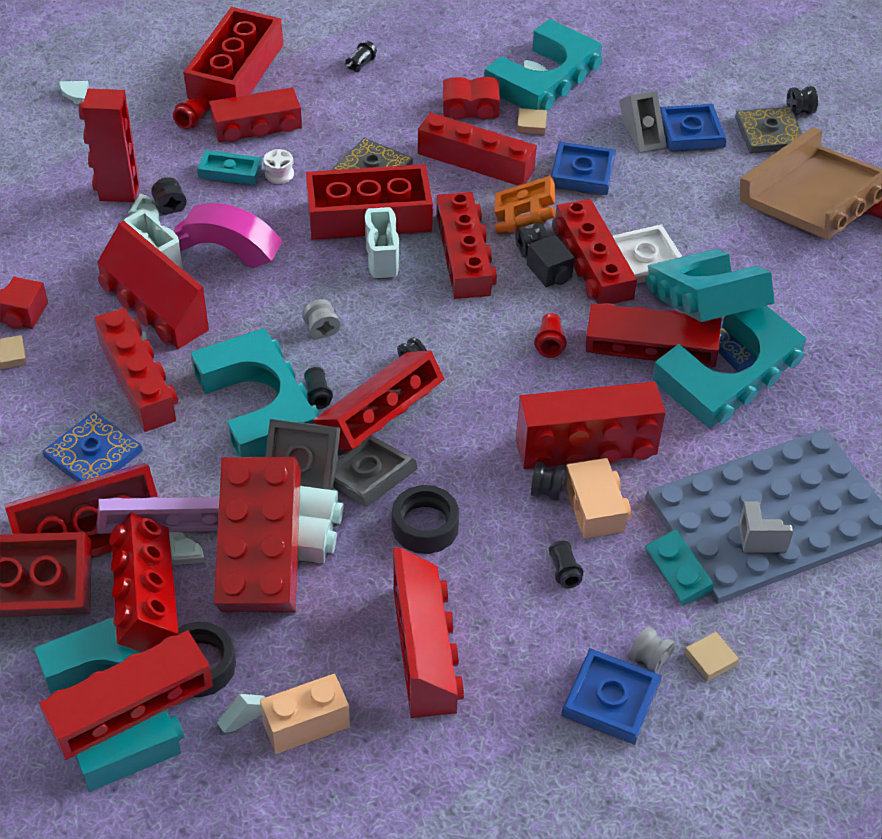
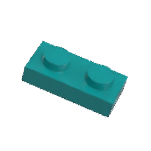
[197,150,263,185]
[645,529,714,606]

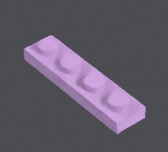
[97,497,219,534]

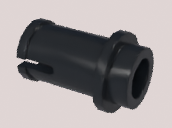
[345,41,377,72]
[304,367,333,409]
[548,540,584,588]

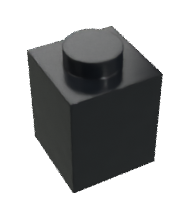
[527,235,575,287]

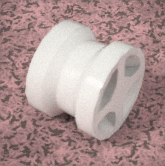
[263,149,294,184]

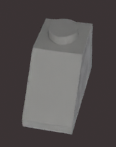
[619,91,667,152]

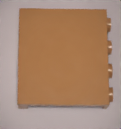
[740,127,882,240]

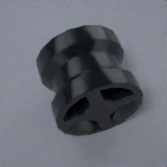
[786,86,818,116]
[151,177,187,215]
[515,223,548,257]
[531,461,565,500]

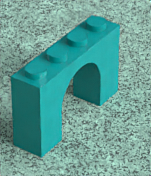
[484,18,603,110]
[646,248,775,322]
[653,306,807,429]
[190,328,320,457]
[34,617,185,792]

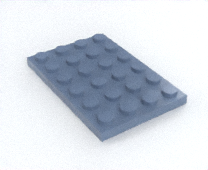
[646,429,882,604]

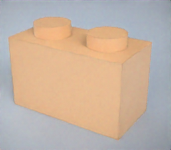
[564,458,631,539]
[260,673,350,754]

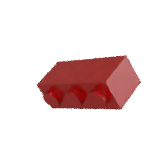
[209,87,302,143]

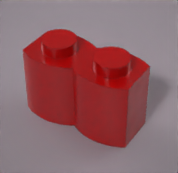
[443,77,500,120]

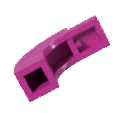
[174,203,282,269]

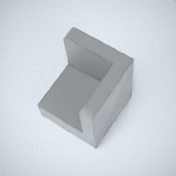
[738,501,793,553]

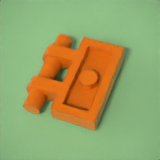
[494,176,556,234]

